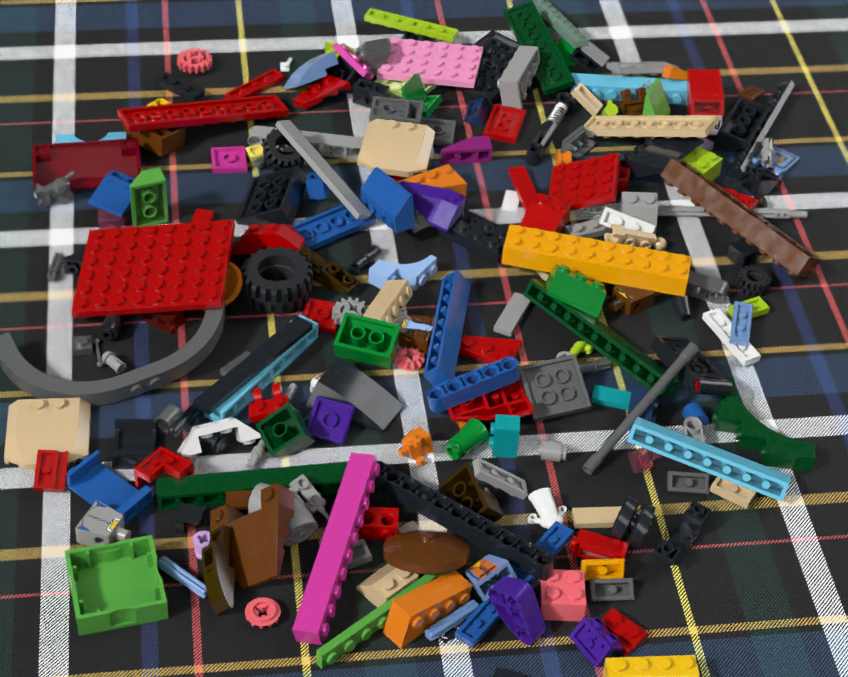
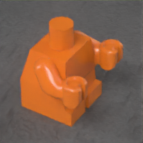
[398,427,434,466]

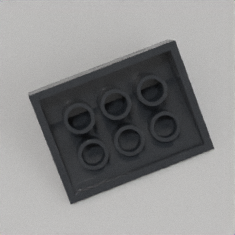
[620,137,704,180]
[236,165,306,226]

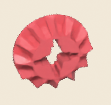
[394,346,425,371]
[245,597,281,629]

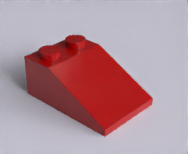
[519,193,571,233]

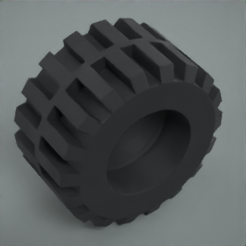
[263,128,306,171]

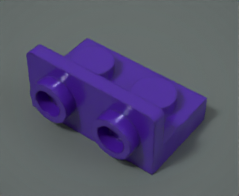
[569,617,623,668]

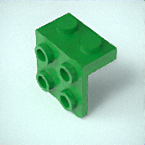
[401,74,443,118]

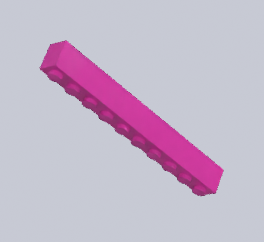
[292,452,380,645]

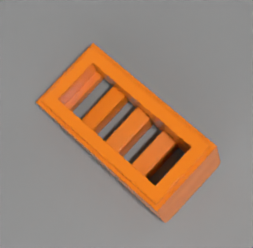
[662,65,687,80]

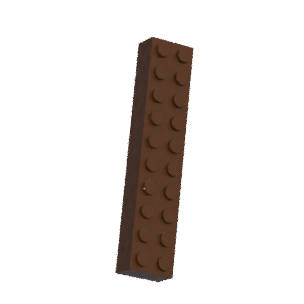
[660,158,821,278]

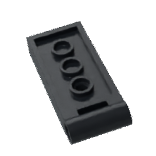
[435,208,508,268]
[651,335,733,396]

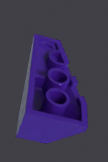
[399,181,466,232]

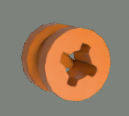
[555,151,572,166]

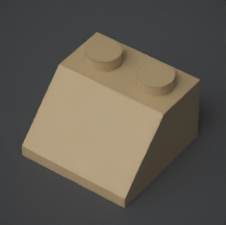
[356,564,419,608]

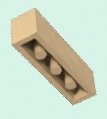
[363,279,413,323]

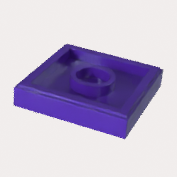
[307,396,356,446]

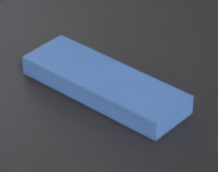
[729,301,753,347]

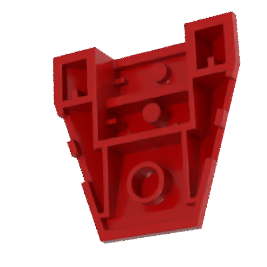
[448,355,534,422]

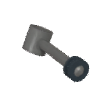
[156,405,228,454]

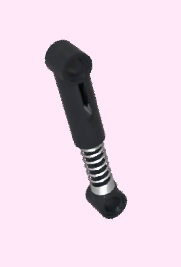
[525,92,573,166]

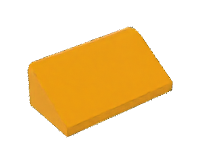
[579,558,625,581]

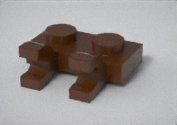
[618,87,646,115]

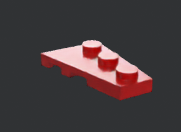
[459,335,522,363]

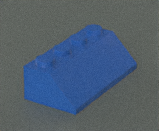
[360,167,415,234]

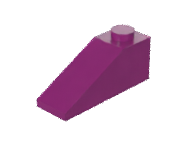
[440,136,493,165]

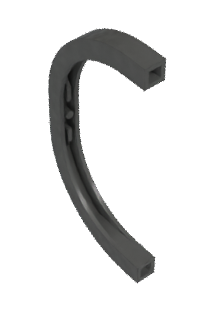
[0,301,225,406]

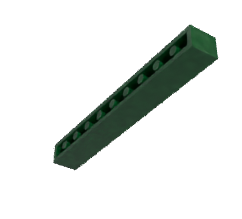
[523,279,681,398]
[156,461,348,511]

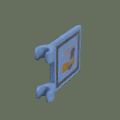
[749,145,800,179]

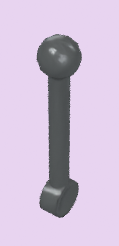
[92,338,104,368]

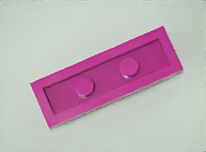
[332,42,374,81]

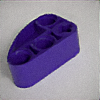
[488,576,546,646]

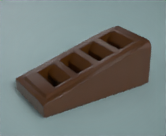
[737,85,765,103]

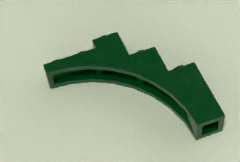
[711,376,815,472]

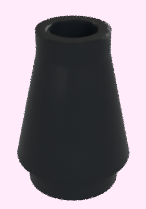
[671,294,692,321]

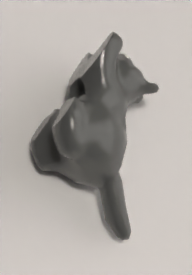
[34,170,75,208]

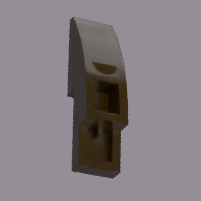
[299,244,360,294]
[202,525,235,616]

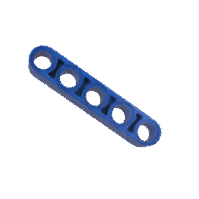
[426,357,520,413]

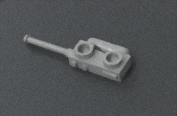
[289,474,330,521]

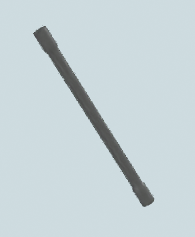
[582,342,699,475]

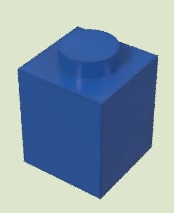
[306,173,331,201]

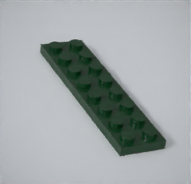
[503,0,576,96]

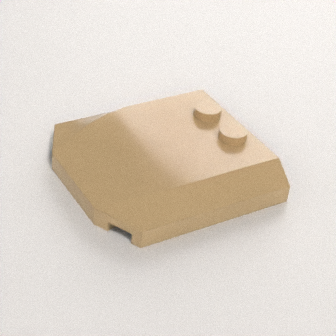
[357,118,435,177]
[4,398,91,470]

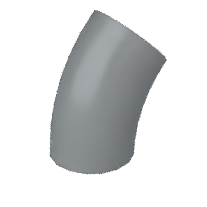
[248,483,318,546]

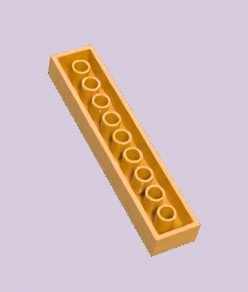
[501,224,692,297]

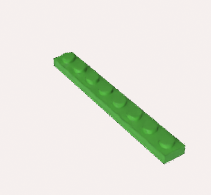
[316,571,450,669]

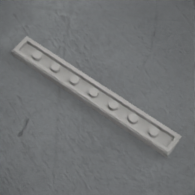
[275,120,372,220]

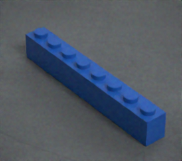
[423,270,471,386]

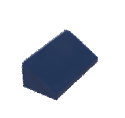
[463,97,490,125]

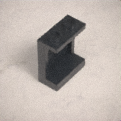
[111,419,157,469]

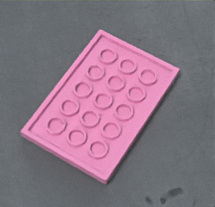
[377,38,483,88]

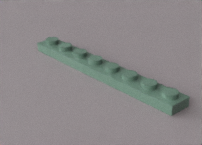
[533,0,589,48]

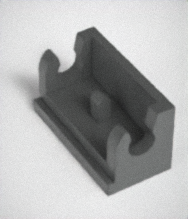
[561,126,596,161]

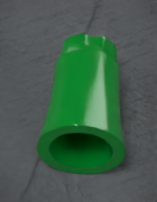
[444,418,489,461]

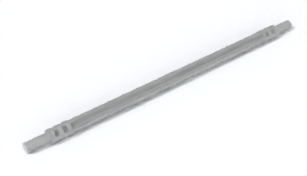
[570,204,807,219]

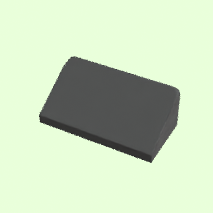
[666,471,709,494]
[588,578,635,602]

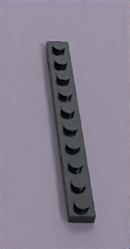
[727,80,795,178]

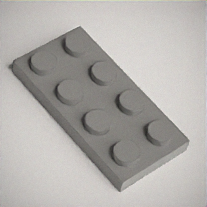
[606,61,679,76]

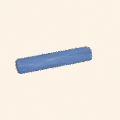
[158,556,208,598]
[425,600,479,641]

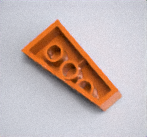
[397,164,467,196]

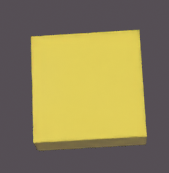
[245,144,264,162]

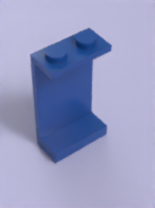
[67,450,152,525]

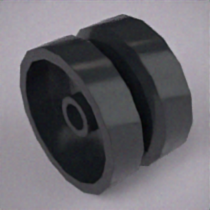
[609,495,655,550]

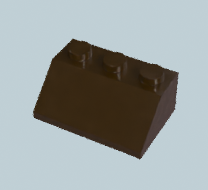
[438,461,503,522]

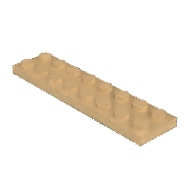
[584,115,718,139]

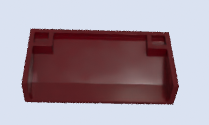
[32,138,141,191]

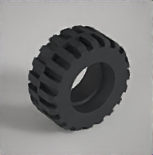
[241,246,313,315]

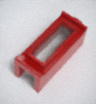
[570,529,629,560]

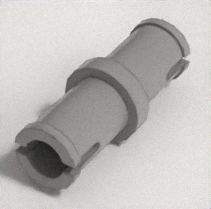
[761,138,774,168]

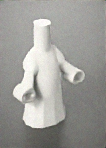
[527,487,567,529]

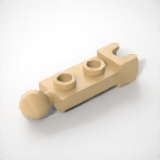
[604,224,667,251]

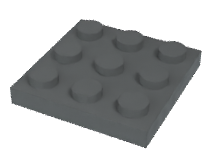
[519,354,591,422]

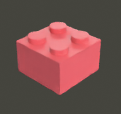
[538,569,586,622]

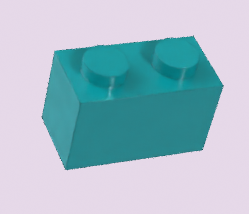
[489,414,520,458]

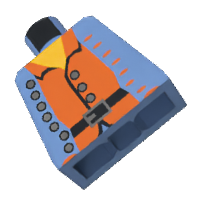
[465,554,517,602]

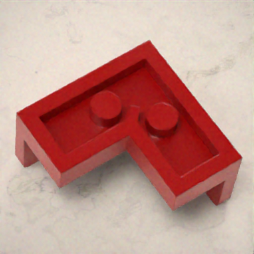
[134,446,194,488]

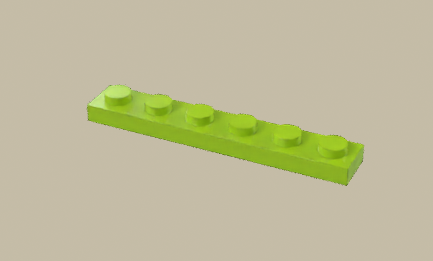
[364,8,459,42]

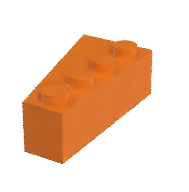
[383,570,473,649]

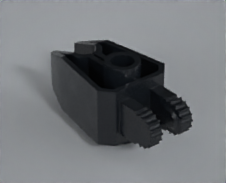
[735,167,782,195]

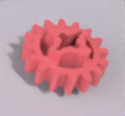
[177,47,213,74]

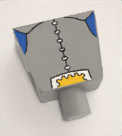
[75,500,131,546]

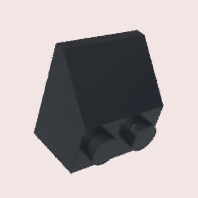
[320,55,367,97]

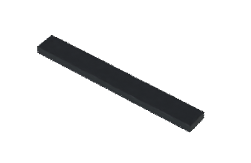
[193,316,313,415]

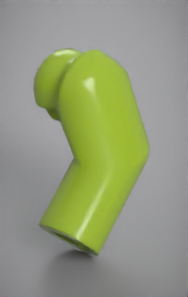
[569,341,594,357]

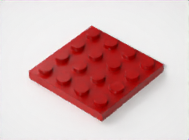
[548,152,621,211]

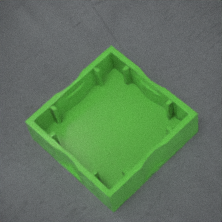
[64,535,169,636]

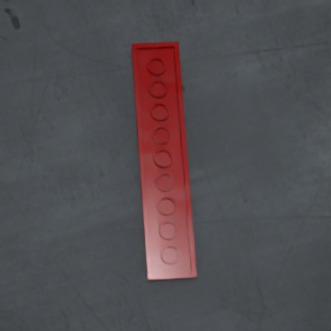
[117,94,289,132]

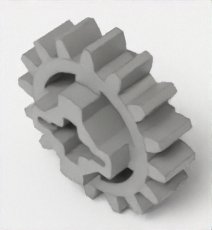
[332,297,370,325]

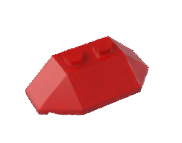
[231,223,305,255]

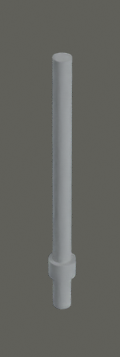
[246,383,297,470]

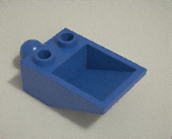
[88,169,135,217]

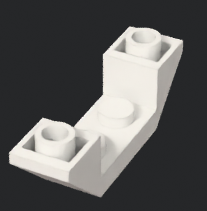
[177,417,261,459]

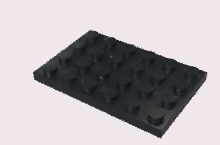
[454,30,519,104]

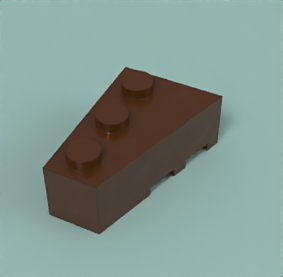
[124,125,186,157]

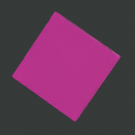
[211,146,248,174]

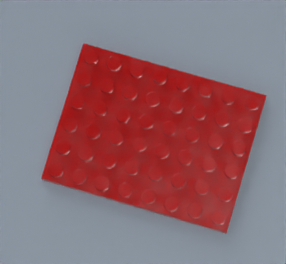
[71,219,235,318]

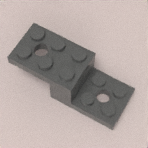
[369,96,456,146]

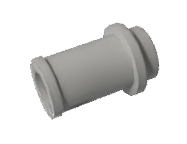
[102,351,126,374]

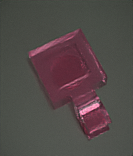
[628,448,663,473]

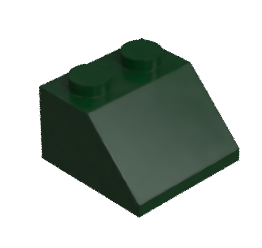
[256,402,315,458]

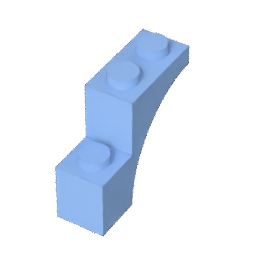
[368,255,437,291]

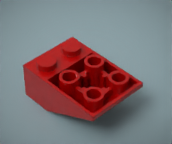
[687,69,724,117]

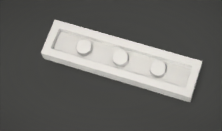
[702,308,761,366]

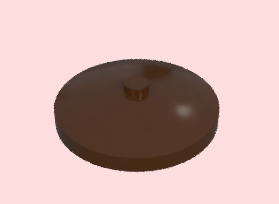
[383,530,470,574]

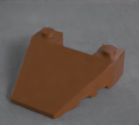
[210,483,295,590]

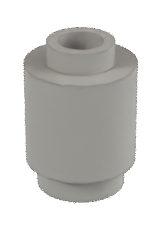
[537,440,567,462]

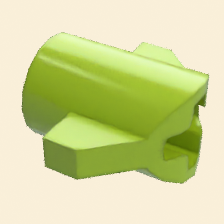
[602,100,618,115]

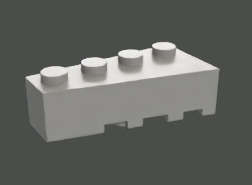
[497,46,540,109]

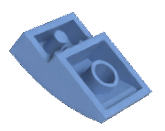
[284,51,338,89]

